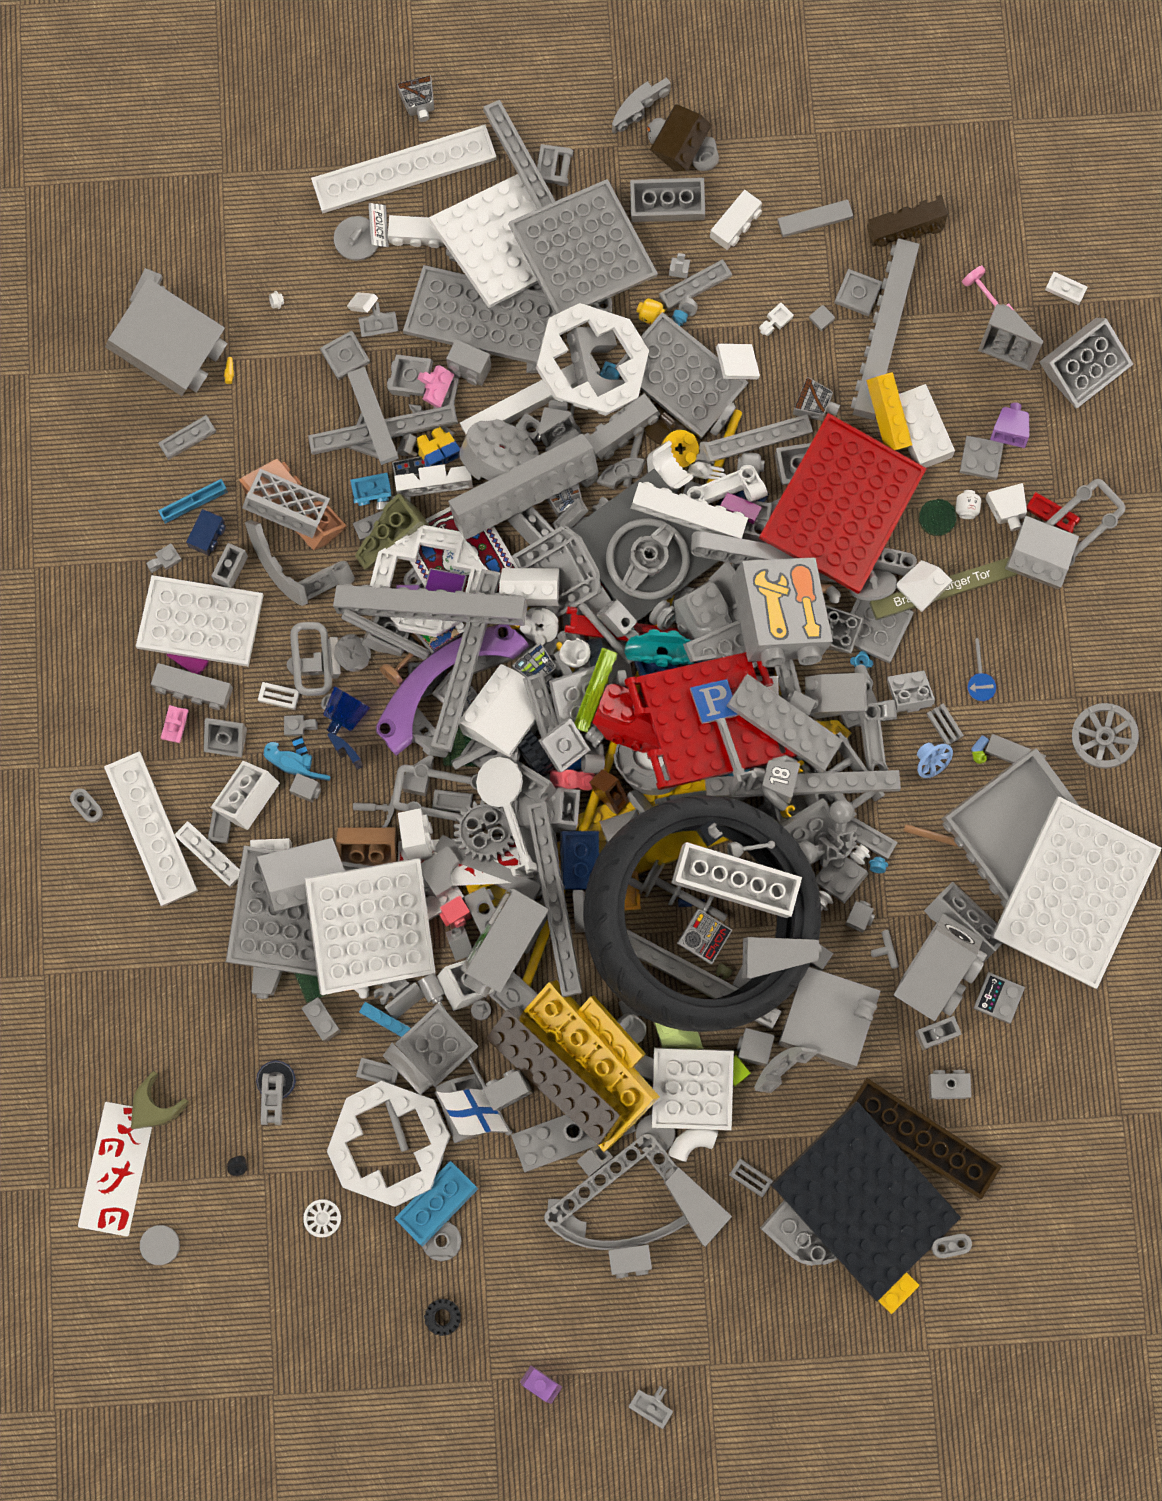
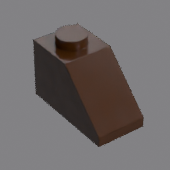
[589,769,630,815]

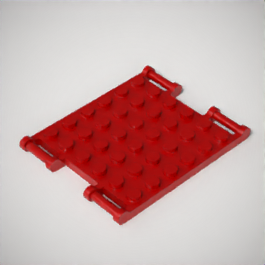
[624,652,797,790]

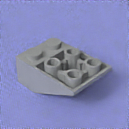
[825,605,864,654]
[517,788,580,833]

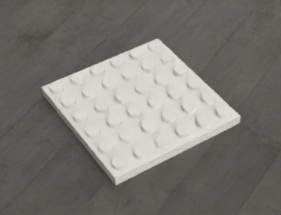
[429,174,538,308]
[304,858,435,995]

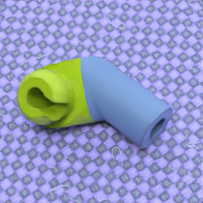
[971,735,989,764]

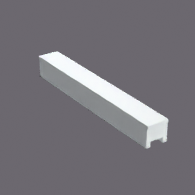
[460,354,600,434]

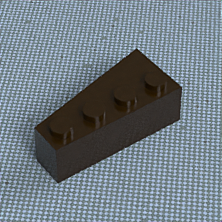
[867,195,948,247]

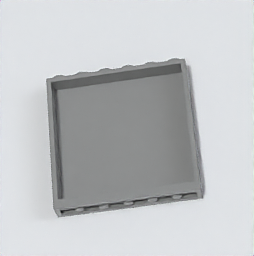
[941,748,1080,909]

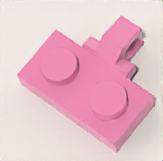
[417,365,454,408]

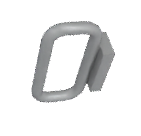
[290,622,341,696]

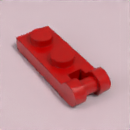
[1026,492,1080,533]

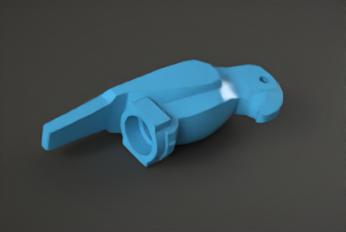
[264,742,331,781]

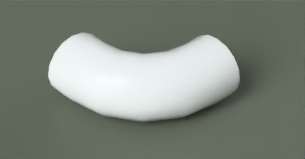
[668,1129,718,1162]

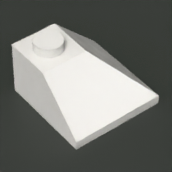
[896,560,952,612]

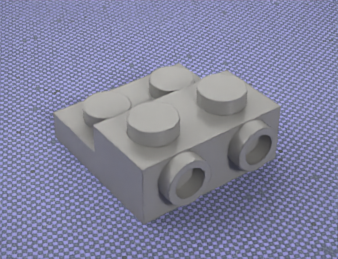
[387,355,433,397]

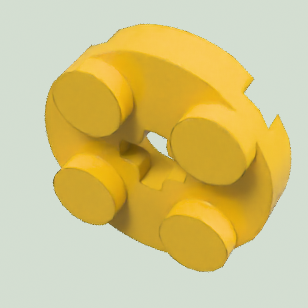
[661,430,699,468]

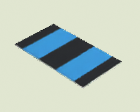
[292,736,308,756]

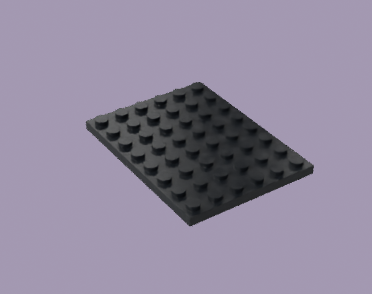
[770,1101,961,1302]

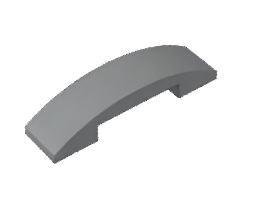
[754,1047,817,1093]

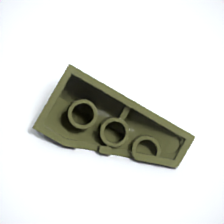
[355,493,429,570]

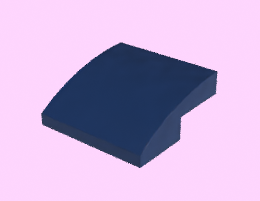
[327,733,363,770]

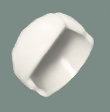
[559,638,591,668]
[617,1013,646,1044]

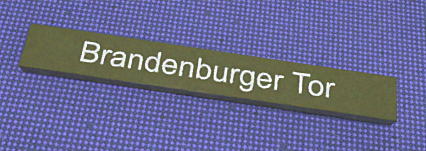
[869,557,1017,620]

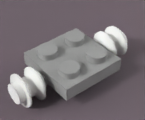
[816,844,870,911]

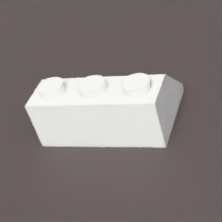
[499,568,559,606]
[211,761,280,830]

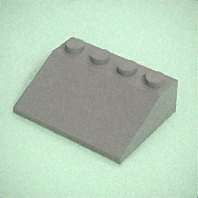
[978,304,1043,371]
[1039,318,1133,408]
[257,838,345,914]

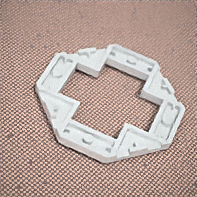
[536,303,649,416]
[370,525,488,637]
[327,1081,450,1207]

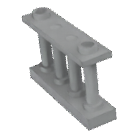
[802,732,885,818]

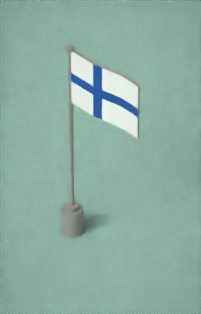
[417,973,513,1136]

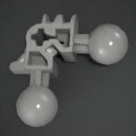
[798,799,858,867]

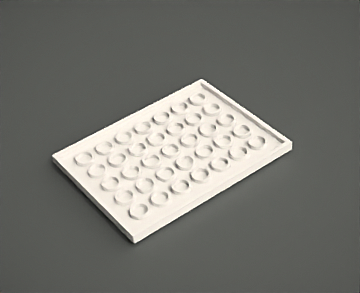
[991,796,1162,989]

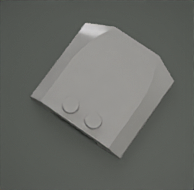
[512,525,601,618]

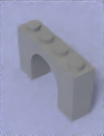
[567,327,625,397]

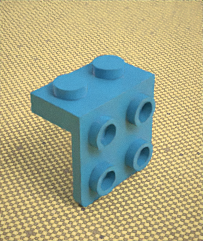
[350,473,392,506]

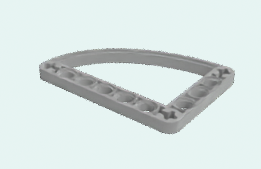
[544,1134,688,1250]

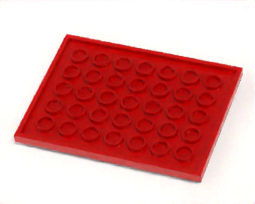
[759,413,927,594]

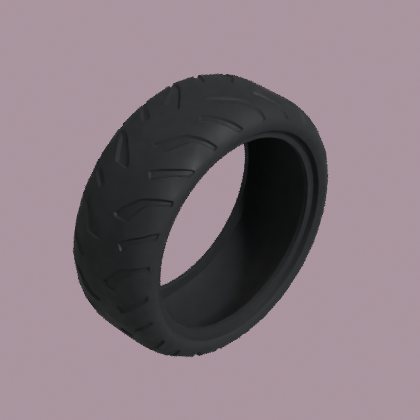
[583,795,821,1032]

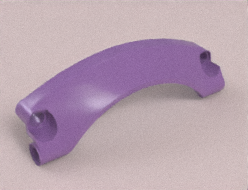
[375,624,529,756]

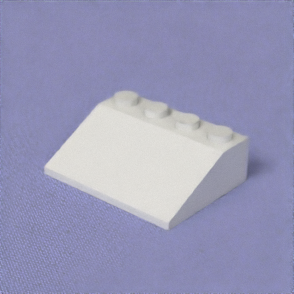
[459,664,552,757]

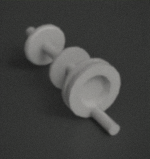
[629,859,727,921]

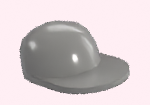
[692,137,719,171]

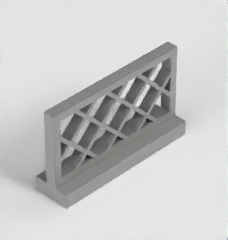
[242,469,330,538]

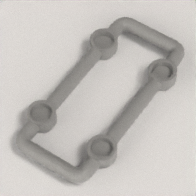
[1046,479,1125,566]
[392,763,494,828]

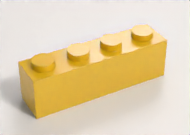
[866,372,912,450]

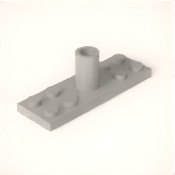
[511,1115,636,1172]

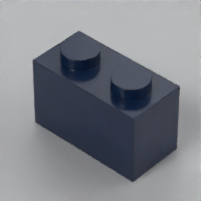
[186,509,226,556]

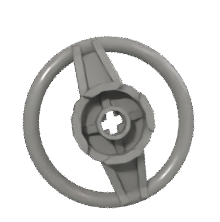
[606,518,690,600]

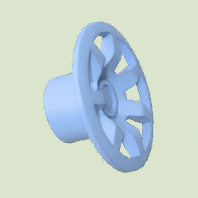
[917,743,953,778]

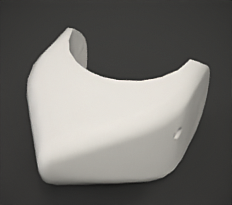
[647,440,694,490]

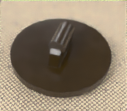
[644,403,689,445]

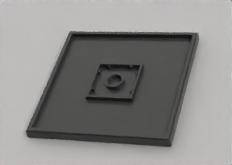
[571,468,719,622]

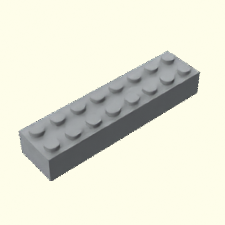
[448,434,599,540]

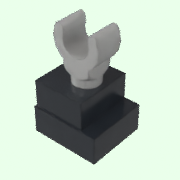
[696,819,723,847]

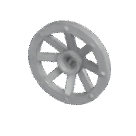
[1072,703,1139,769]

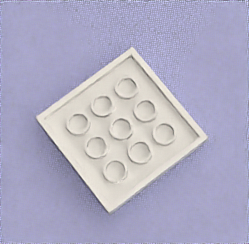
[652,1047,734,1130]

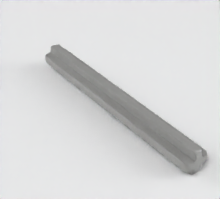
[341,609,429,660]

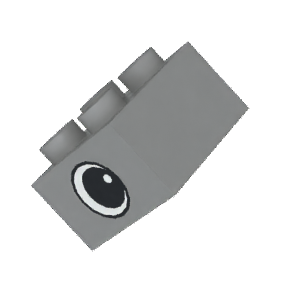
[894,914,987,1021]

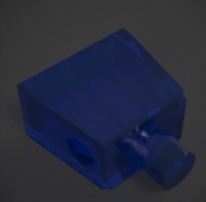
[323,687,370,735]

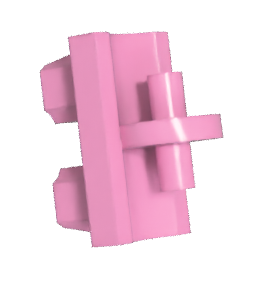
[161,705,189,743]

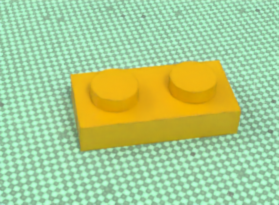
[878,1272,920,1314]

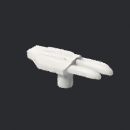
[688,462,726,480]

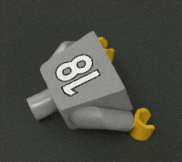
[753,755,804,818]

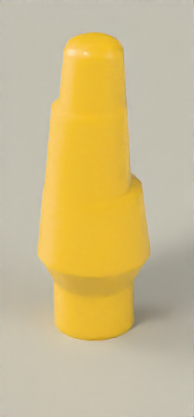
[224,357,234,384]

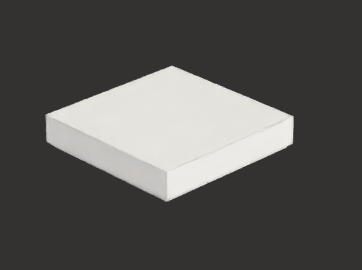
[716,344,760,379]

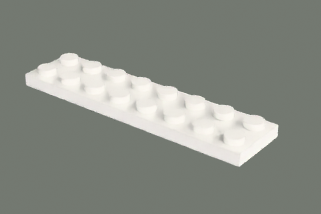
[104,751,198,907]

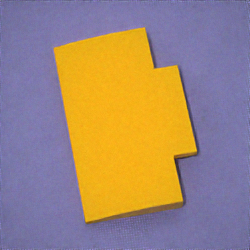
[524,980,660,1152]

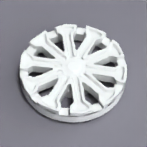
[303,1200,341,1237]

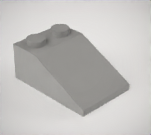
[805,673,867,719]

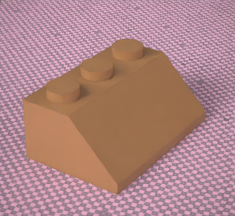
[336,828,397,866]

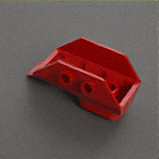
[593,684,659,753]

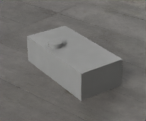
[630,178,705,222]

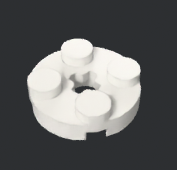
[520,608,559,645]

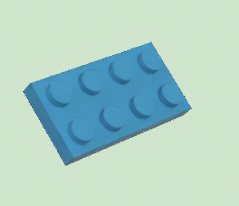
[394,1161,478,1247]

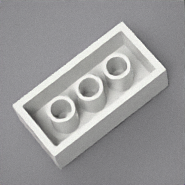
[899,384,955,468]

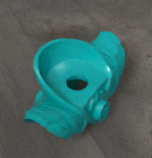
[625,629,697,667]

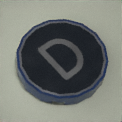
[256,1060,296,1099]

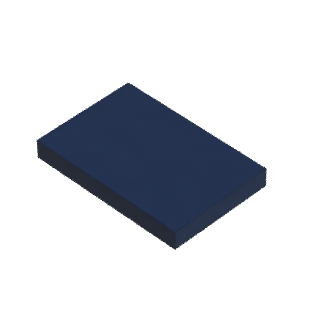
[560,831,599,890]

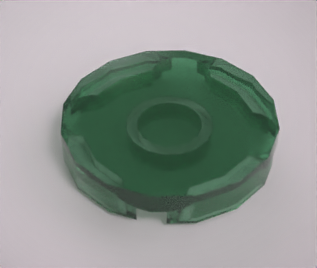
[919,499,957,536]

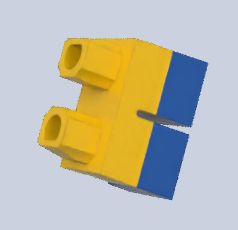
[416,427,460,467]

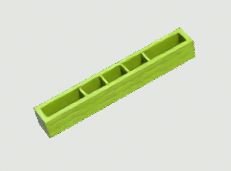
[574,648,617,732]

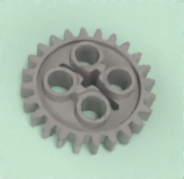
[454,800,514,862]

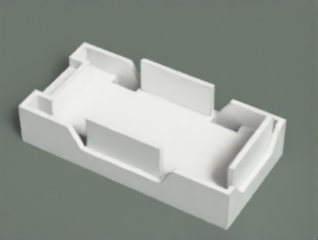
[394,465,473,497]

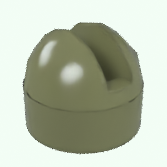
[716,963,733,980]

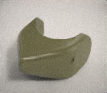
[131,1071,189,1129]

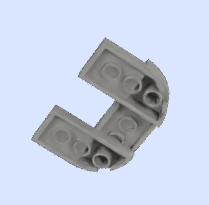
[760,1201,837,1266]

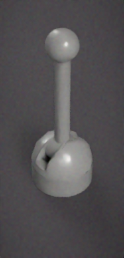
[727,841,775,858]

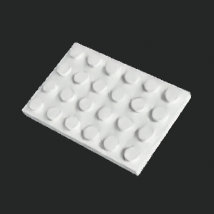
[136,575,264,667]

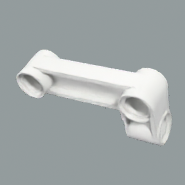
[687,465,768,504]

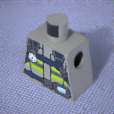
[512,642,557,691]

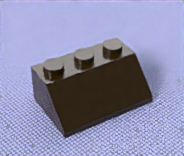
[650,104,712,172]

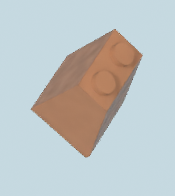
[239,459,302,505]

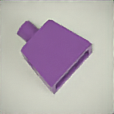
[990,403,1029,448]
[520,1365,562,1404]

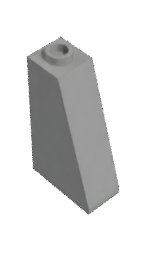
[742,937,822,979]
[252,967,283,999]
[664,1167,732,1247]

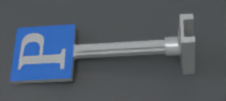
[690,679,757,796]

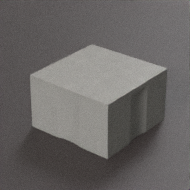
[778,967,880,1070]

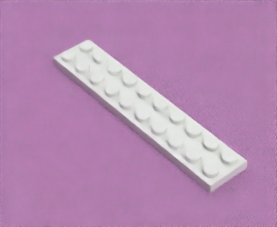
[311,125,497,213]

